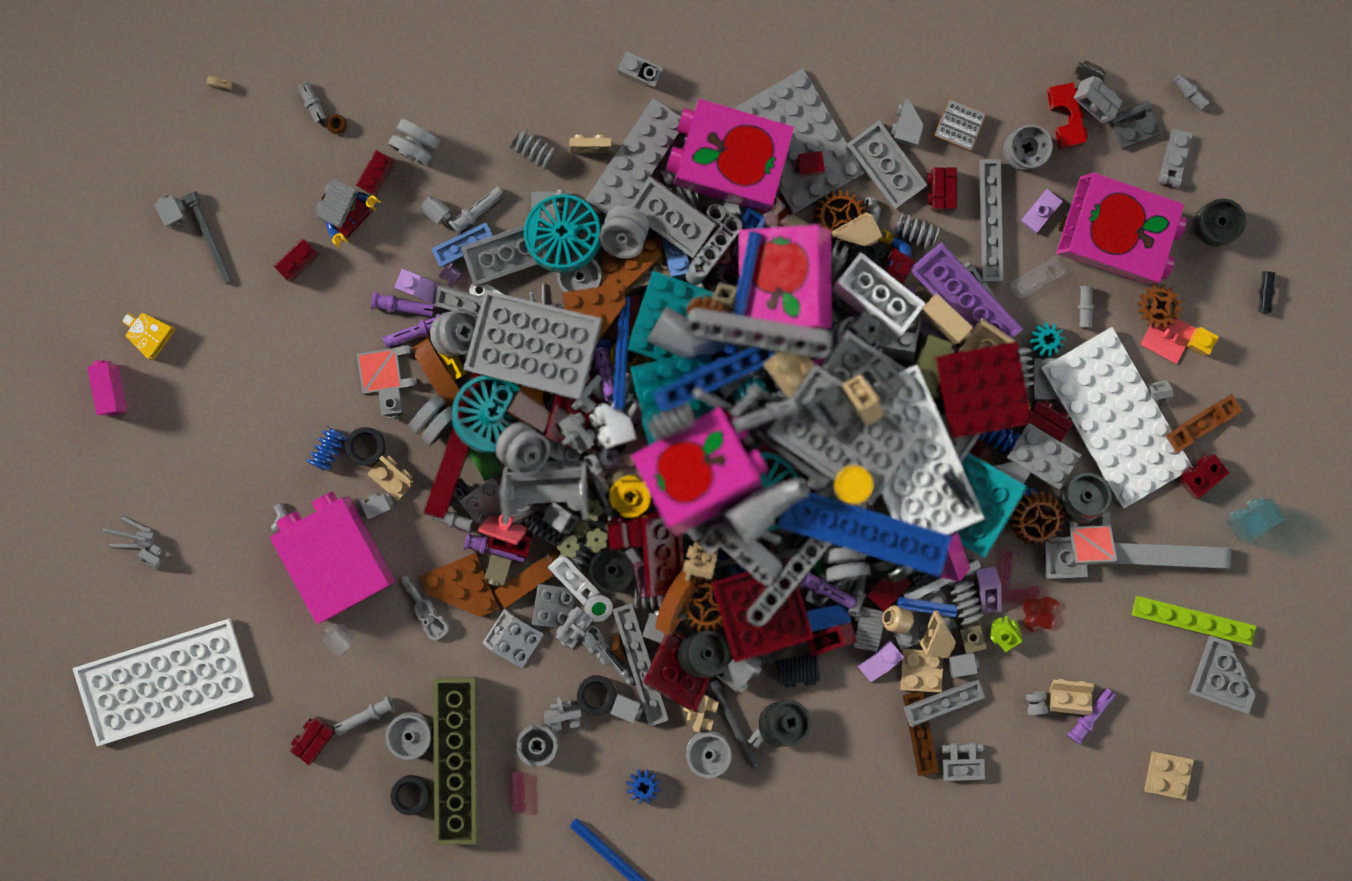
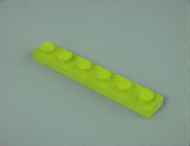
[1131,596,1256,646]

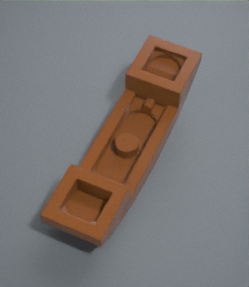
[412,338,465,407]
[1166,394,1243,453]
[493,548,561,609]
[655,570,704,637]

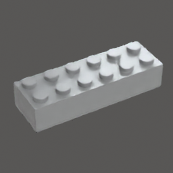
[585,99,681,216]

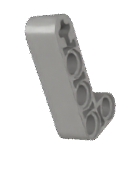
[686,204,742,285]
[700,517,783,585]

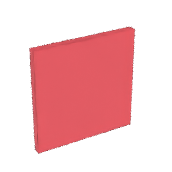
[1140,316,1195,364]
[478,514,528,544]

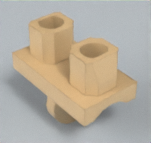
[683,693,719,732]

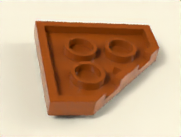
[601,238,663,295]
[562,283,627,346]
[419,553,499,617]

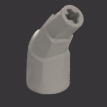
[647,307,726,358]
[724,479,808,544]

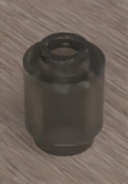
[1074,60,1107,81]

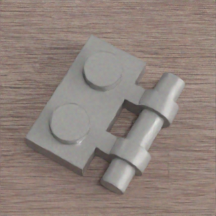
[942,742,985,781]

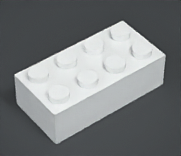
[832,252,926,341]

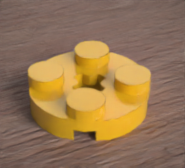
[609,475,652,517]

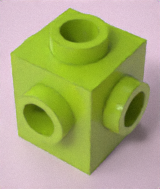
[990,615,1022,652]

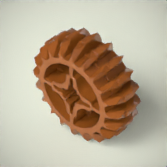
[813,189,867,245]
[1009,491,1065,546]
[680,577,723,631]

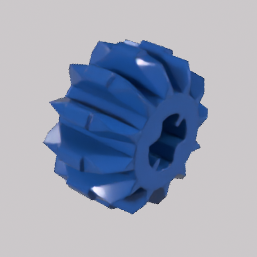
[627,769,661,804]

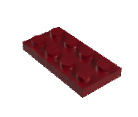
[641,512,684,598]

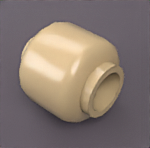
[882,605,914,634]

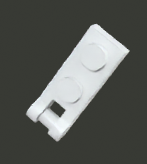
[548,555,601,605]

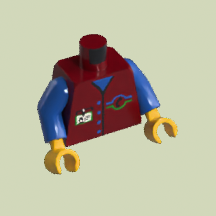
[321,192,381,249]
[879,230,915,285]

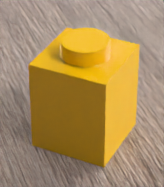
[1186,327,1219,356]

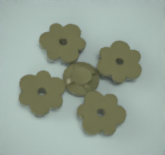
[557,499,608,558]

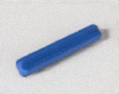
[897,597,957,618]

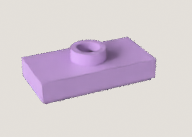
[1020,189,1063,233]

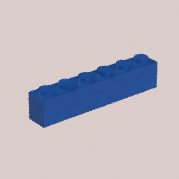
[652,346,775,411]

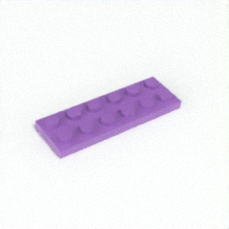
[910,242,1023,338]

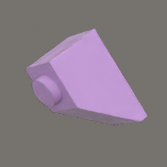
[394,269,439,304]
[976,567,1002,615]
[858,640,904,682]

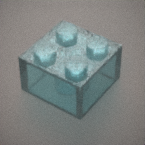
[1226,497,1285,542]

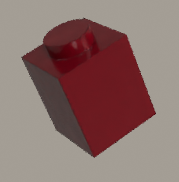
[794,151,825,177]

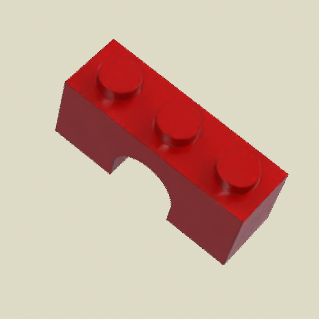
[1046,82,1088,150]

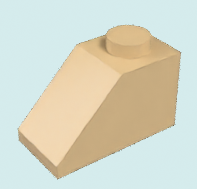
[831,212,882,246]
[842,375,885,426]
[920,610,955,658]

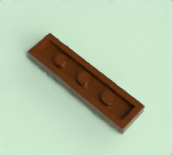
[902,691,939,776]

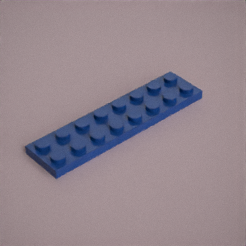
[778,492,952,576]

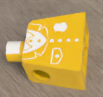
[122,313,176,360]

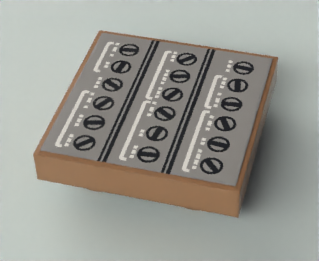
[933,98,987,152]

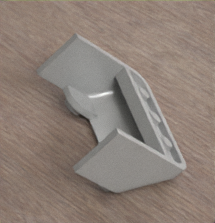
[500,460,588,525]

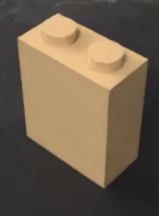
[918,293,973,346]

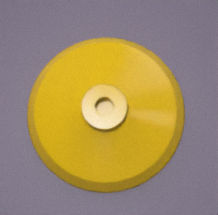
[835,466,873,504]

